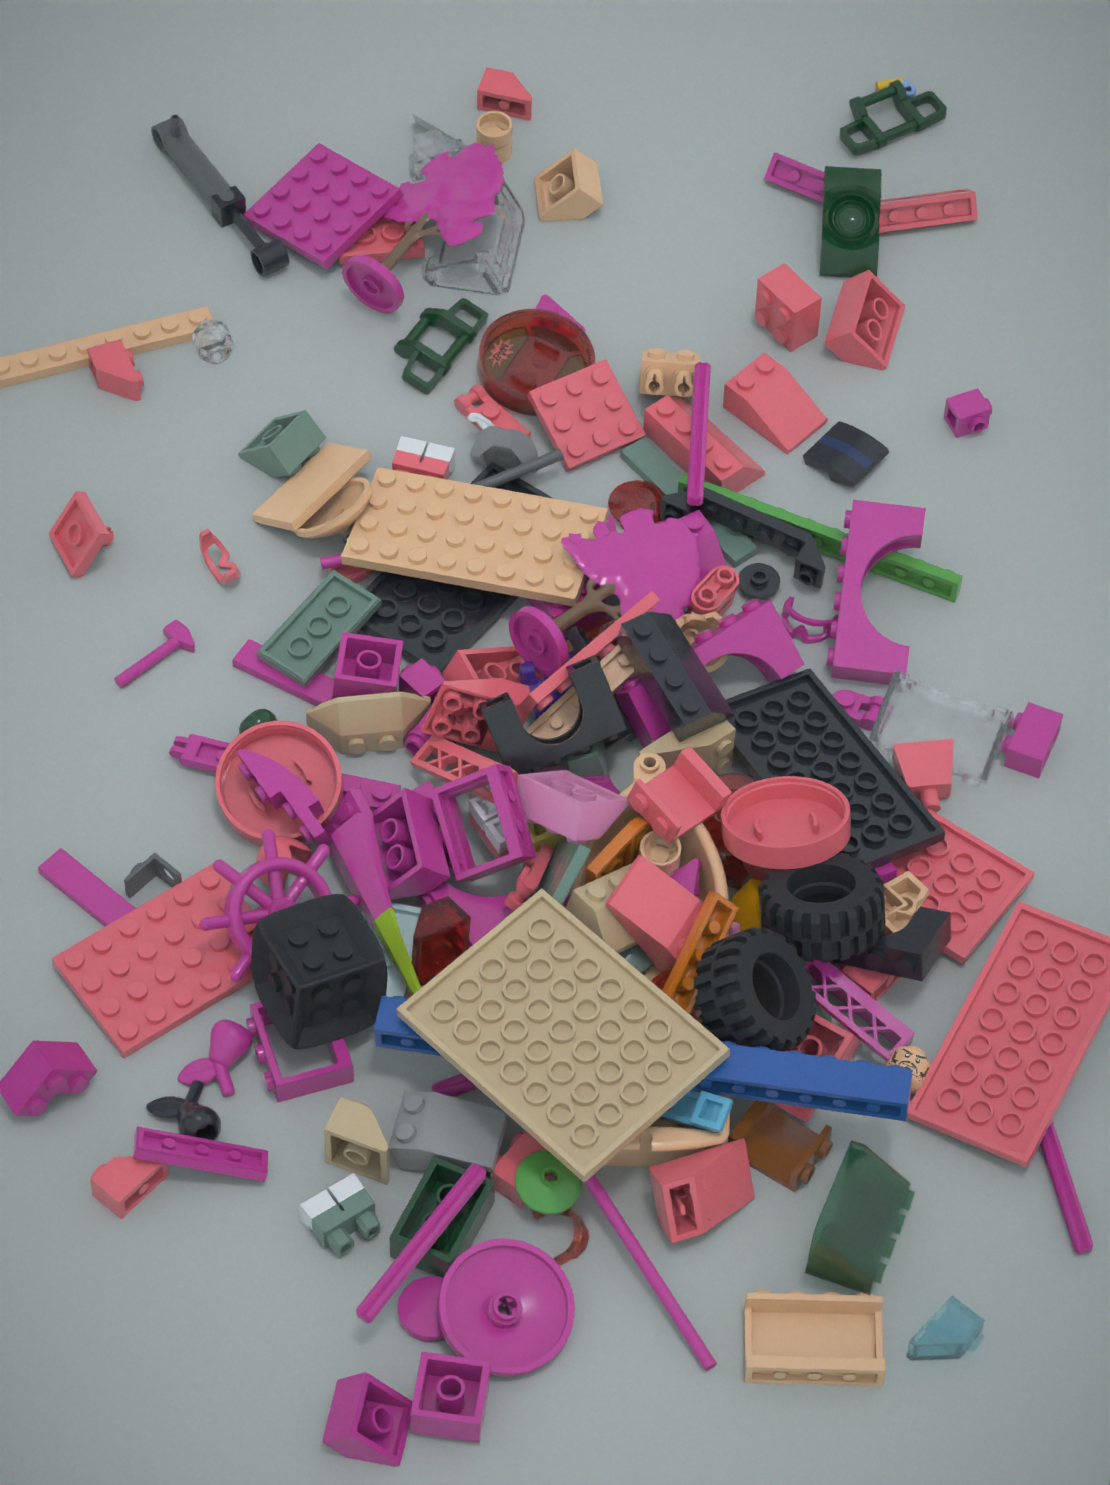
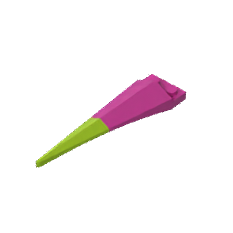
[324,789,421,995]

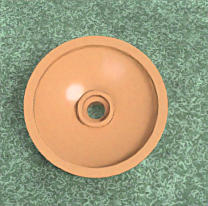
[294,477,372,539]

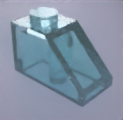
[906,1295,985,1361]

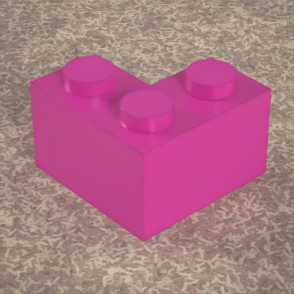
[0,1040,97,1116]

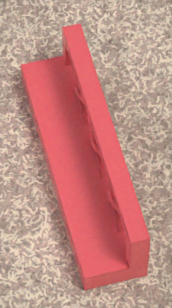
[879,188,978,233]
[410,735,519,804]

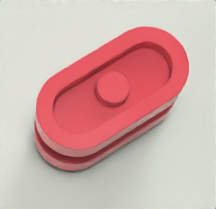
[686,565,739,616]

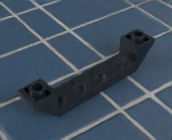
[659,487,825,589]

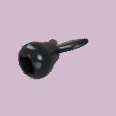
[146,1080,221,1141]

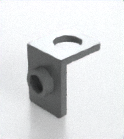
[124,852,182,898]

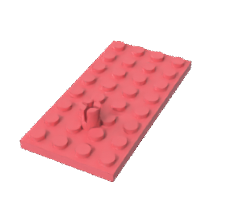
[907,901,1110,1168]

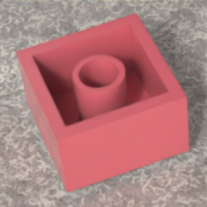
[754,263,822,352]

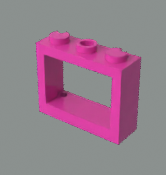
[430,764,537,882]
[246,1001,354,1102]

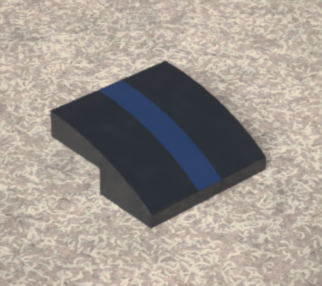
[803,421,889,488]

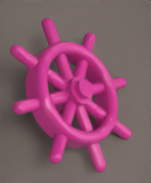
[199,829,359,982]

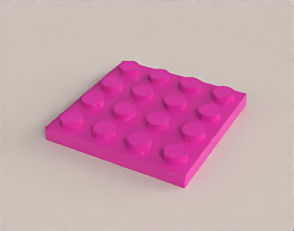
[243,143,402,270]

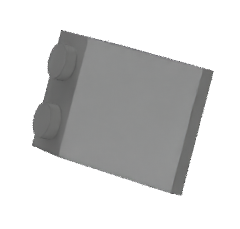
[389,1092,509,1172]

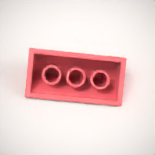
[643,395,765,493]

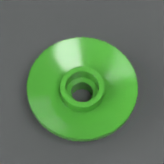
[515,1150,582,1215]

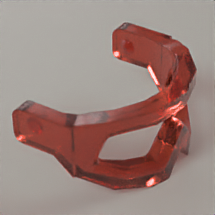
[532,1208,589,1266]

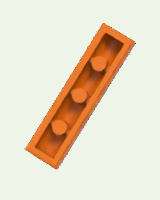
[662,891,739,1014]

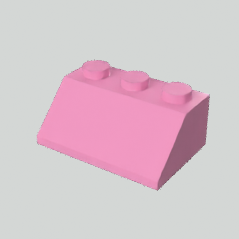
[516,770,629,844]

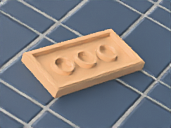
[251,442,372,532]

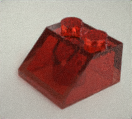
[411,896,471,986]

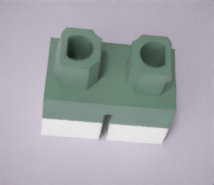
[300,1173,381,1256]

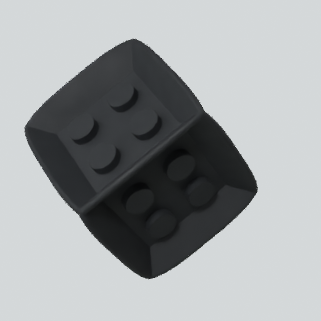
[251,894,388,1049]

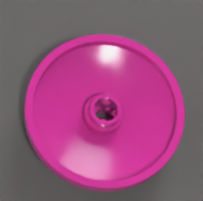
[437,1239,575,1377]

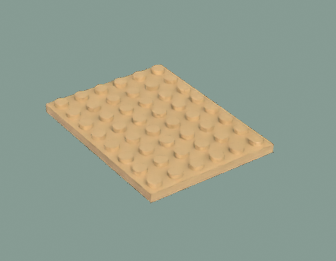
[396,889,730,1183]

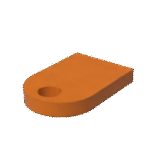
[585,817,654,884]

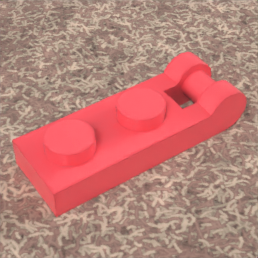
[454,384,531,438]
[505,842,555,911]

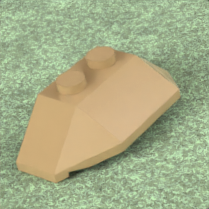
[306,692,431,754]

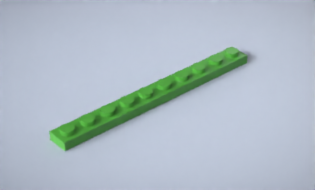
[678,473,963,603]

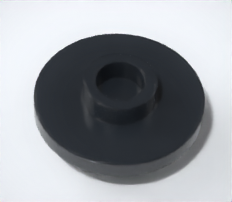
[738,563,780,599]

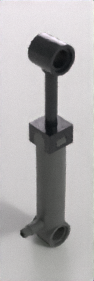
[151,114,290,277]

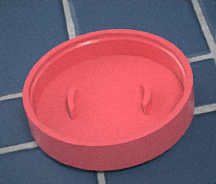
[215,721,344,846]
[721,776,851,869]

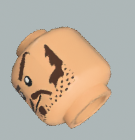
[885,1045,931,1094]

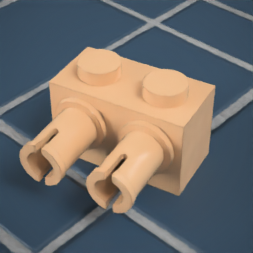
[639,348,701,397]

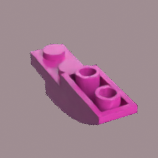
[237,748,330,846]

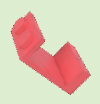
[627,746,732,845]

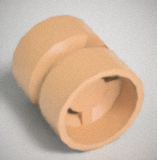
[476,111,513,163]
[639,831,682,876]

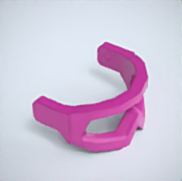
[781,596,839,644]

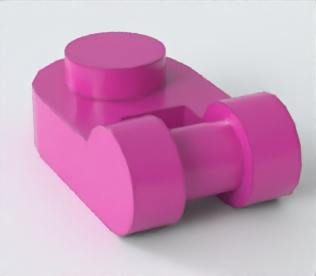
[833,689,888,731]

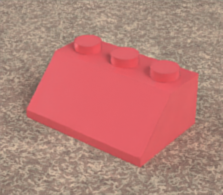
[824,270,905,370]

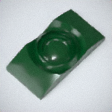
[819,166,881,277]

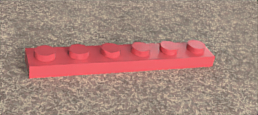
[519,591,660,715]

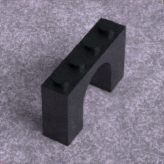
[478,655,627,774]
[832,906,951,981]

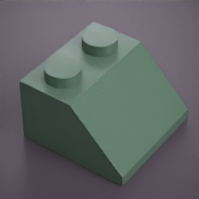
[238,410,326,478]

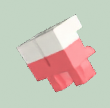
[392,436,455,479]
[469,790,509,859]

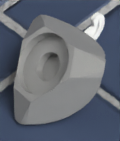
[467,412,538,473]

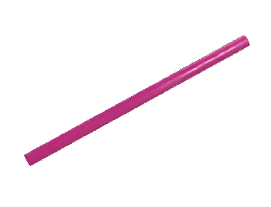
[585,1174,717,1371]

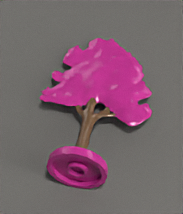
[342,143,505,313]
[508,508,702,676]

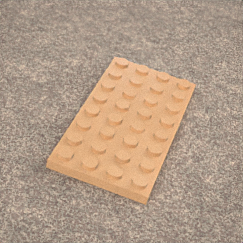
[341,467,609,606]

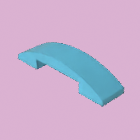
[659,1091,733,1133]

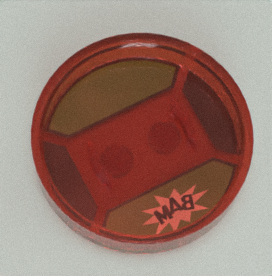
[477,309,595,416]

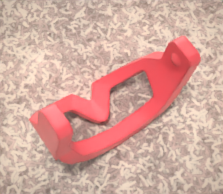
[199,529,241,584]

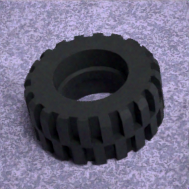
[759,853,885,963]
[694,927,816,1051]

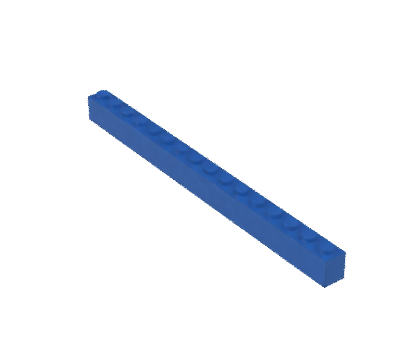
[374,996,913,1121]

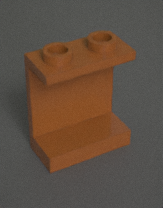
[728,1100,833,1192]

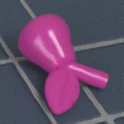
[178,1019,252,1097]

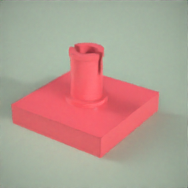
[48,491,114,577]

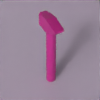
[114,620,195,688]

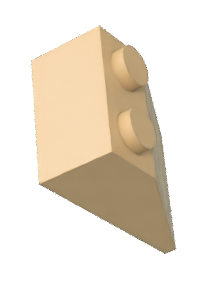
[638,720,736,775]

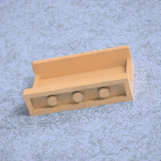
[744,1290,886,1386]

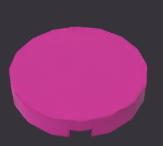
[398,1276,446,1342]

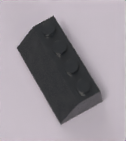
[617,612,734,742]

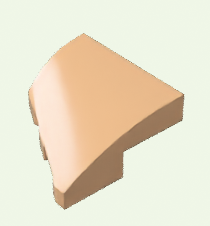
[882,871,929,935]

